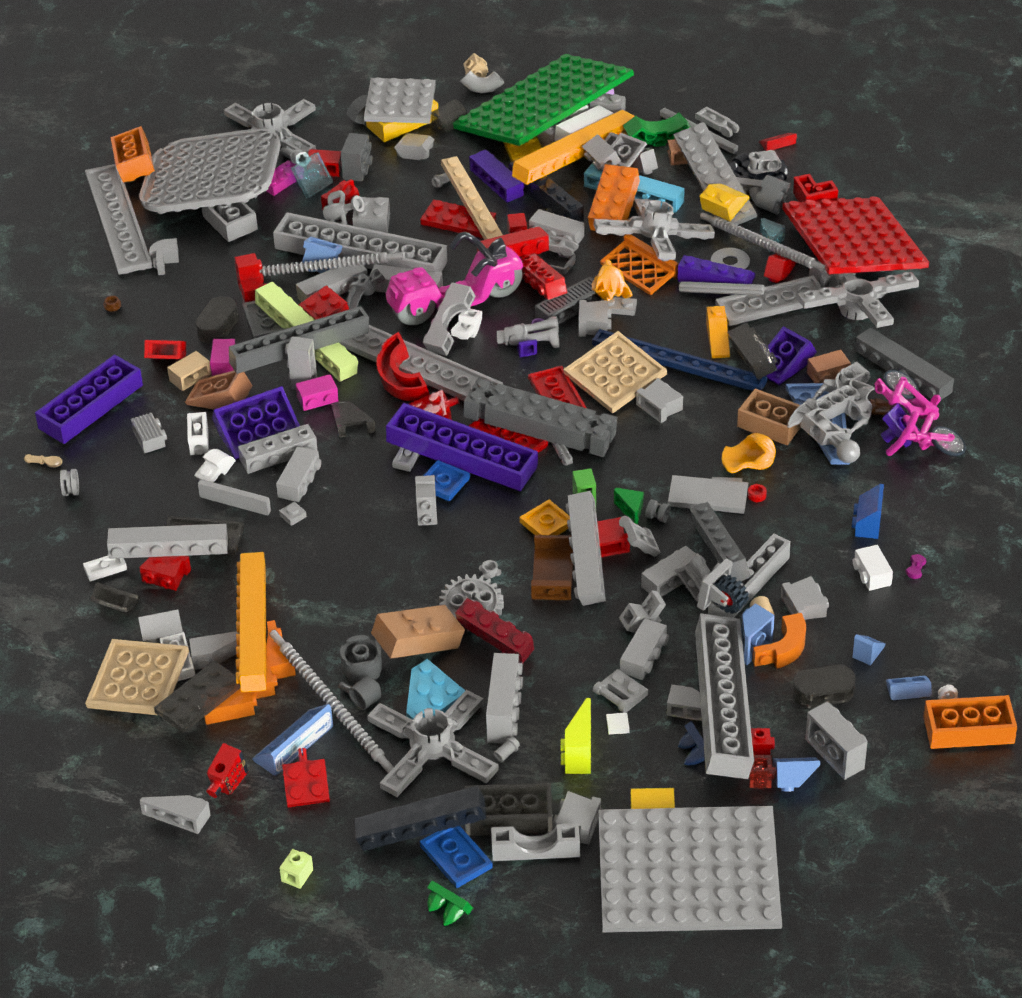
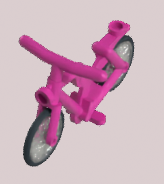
[875,370,966,456]

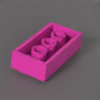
[266,160,304,196]

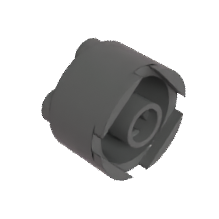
[755,175,790,215]
[340,635,382,683]

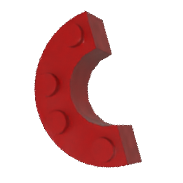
[377,332,429,401]

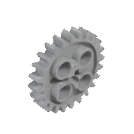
[439,574,504,631]

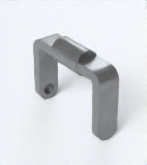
[550,252,576,274]

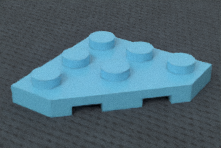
[406,659,465,720]

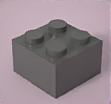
[341,133,373,182]

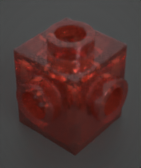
[748,755,776,789]

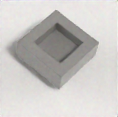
[279,502,306,526]

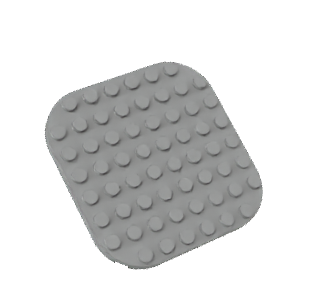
[139,129,281,214]

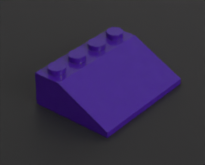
[212,386,300,460]

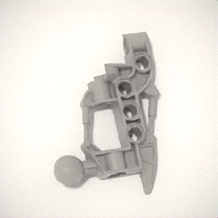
[787,362,875,463]

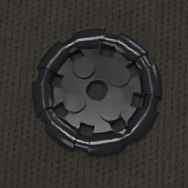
[729,151,788,181]

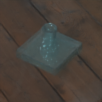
[291,152,333,198]

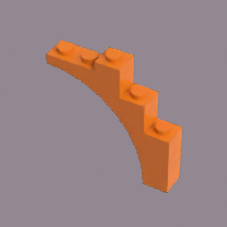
[201,620,296,725]

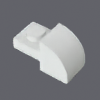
[451,308,482,340]
[194,449,236,483]

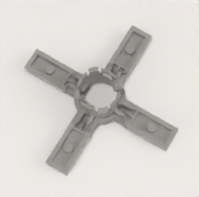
[224,99,316,156]
[593,199,715,261]
[797,272,919,328]
[367,690,499,797]

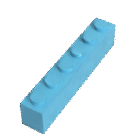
[584,163,685,213]

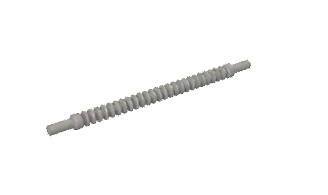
[700,212,827,272]
[260,252,405,276]
[269,630,394,773]

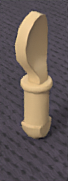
[24,454,62,468]

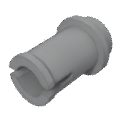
[432,172,450,188]
[493,737,520,763]

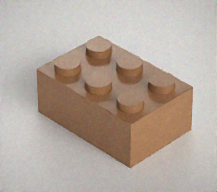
[737,389,801,445]

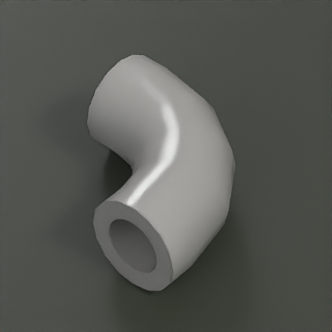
[459,70,504,93]

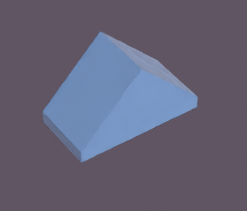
[852,634,885,666]

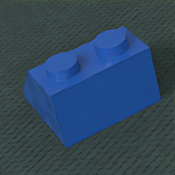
[852,484,884,539]

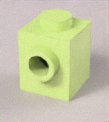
[280,849,313,889]

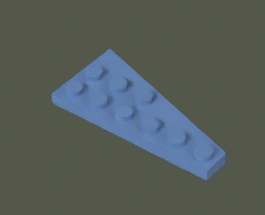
[786,383,850,465]

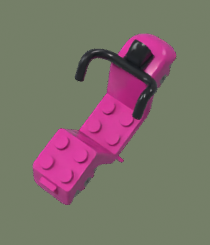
[386,232,523,325]

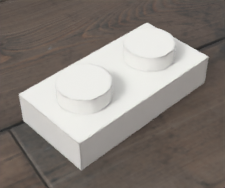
[83,555,127,581]

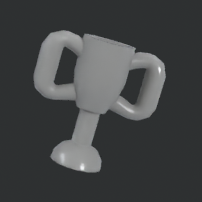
[323,190,365,225]

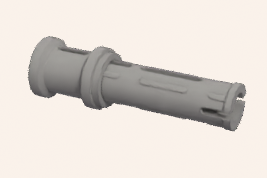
[280,146,310,167]

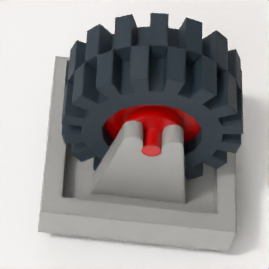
[697,558,749,614]

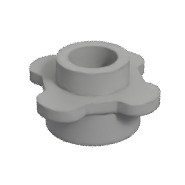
[479,560,501,579]

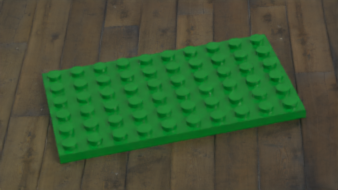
[452,54,634,146]

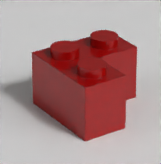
[793,174,838,202]
[234,253,266,303]

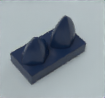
[678,721,705,765]

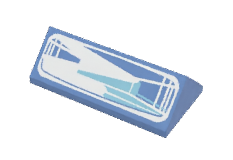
[252,704,333,776]

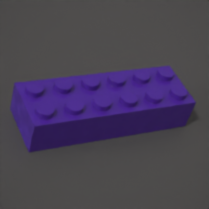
[35,354,143,444]

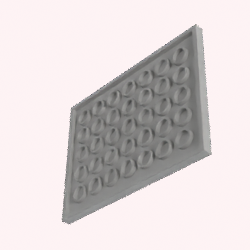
[598,806,782,932]

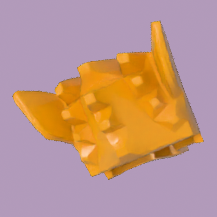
[591,260,632,301]

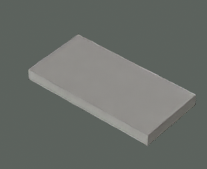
[668,475,748,514]

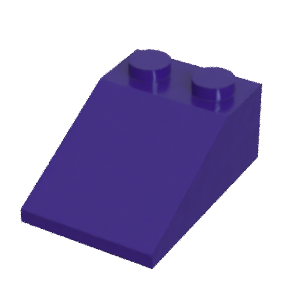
[751,326,817,385]

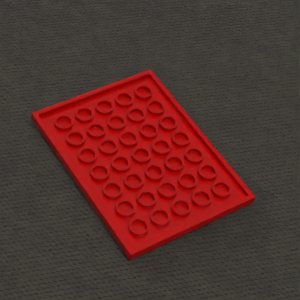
[782,196,929,274]

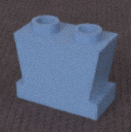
[302,237,343,273]

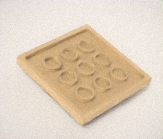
[564,331,667,414]
[85,639,189,716]

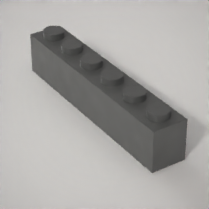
[855,327,954,401]
[690,502,751,582]

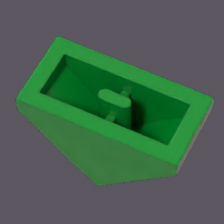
[614,488,644,524]

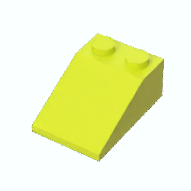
[561,698,591,774]

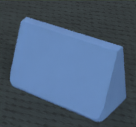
[886,676,932,700]

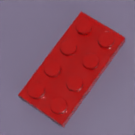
[420,199,496,238]

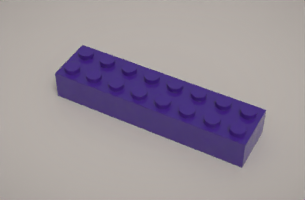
[386,403,538,491]

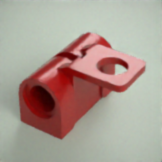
[321,179,360,210]

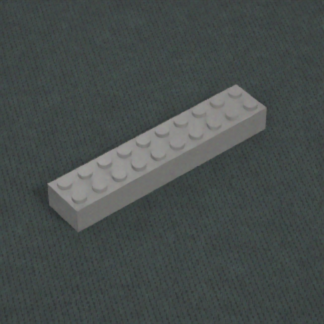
[273,212,448,273]
[695,613,754,779]

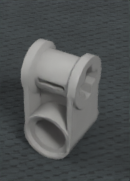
[748,150,782,174]

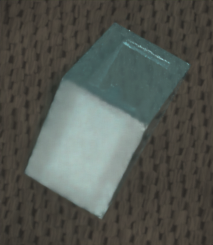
[760,218,785,253]

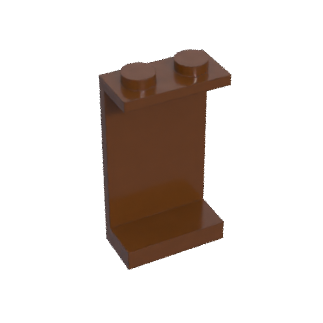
[531,535,573,600]

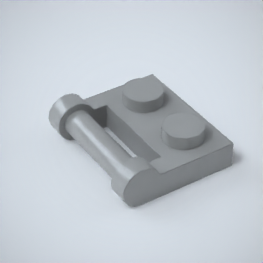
[619,516,661,557]
[593,669,648,713]

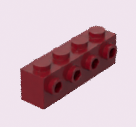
[455,598,534,663]

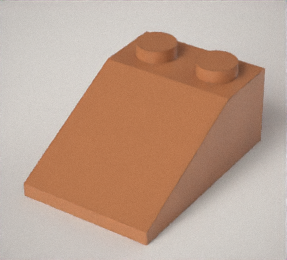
[185,371,253,410]

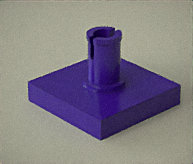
[881,403,920,447]

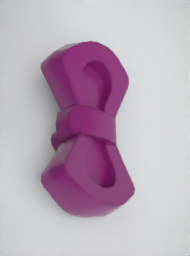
[906,554,927,579]

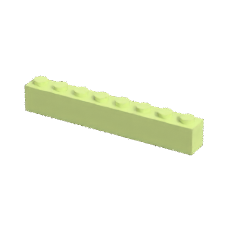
[255,282,358,382]

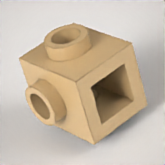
[463,53,489,77]

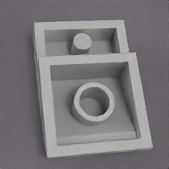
[604,132,647,167]

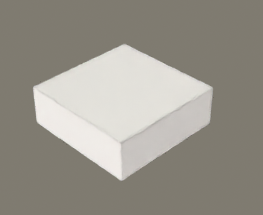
[606,713,629,735]

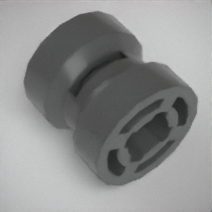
[645,499,671,523]

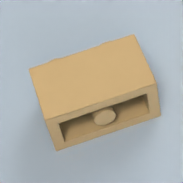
[167,351,211,391]

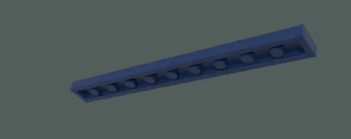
[592,329,767,391]

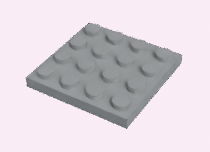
[364,77,436,124]

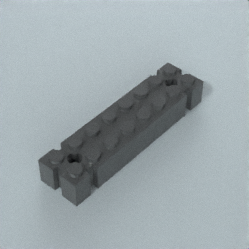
[464,378,617,457]

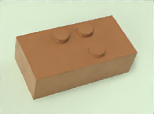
[371,605,465,659]

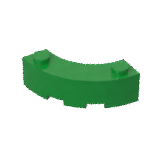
[623,112,691,147]

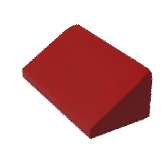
[759,133,797,151]

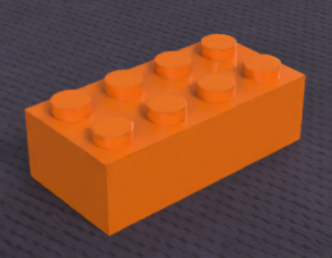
[111,126,155,183]
[588,164,640,231]
[923,695,1017,749]

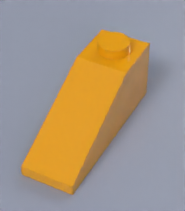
[706,306,730,358]

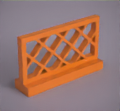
[600,234,679,296]

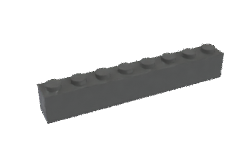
[229,306,369,374]

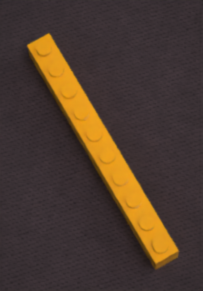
[512,109,634,185]
[236,552,266,692]

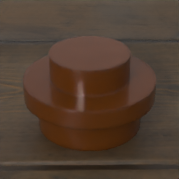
[103,296,121,312]

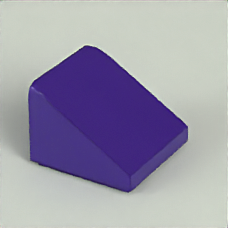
[517,339,537,357]

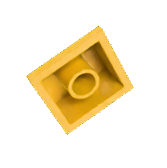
[699,183,749,221]

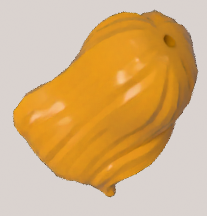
[721,433,776,473]

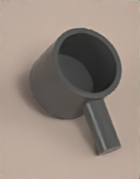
[339,676,381,710]

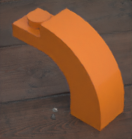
[752,613,806,669]

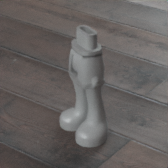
[497,316,560,348]

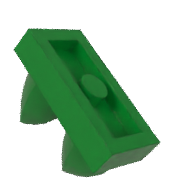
[427,880,473,926]

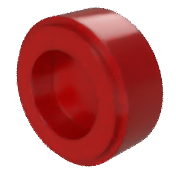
[747,484,767,502]

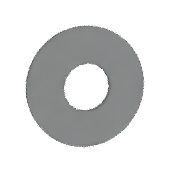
[711,248,750,269]

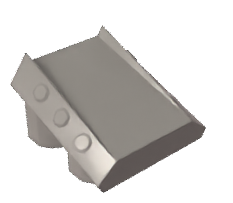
[394,133,435,160]

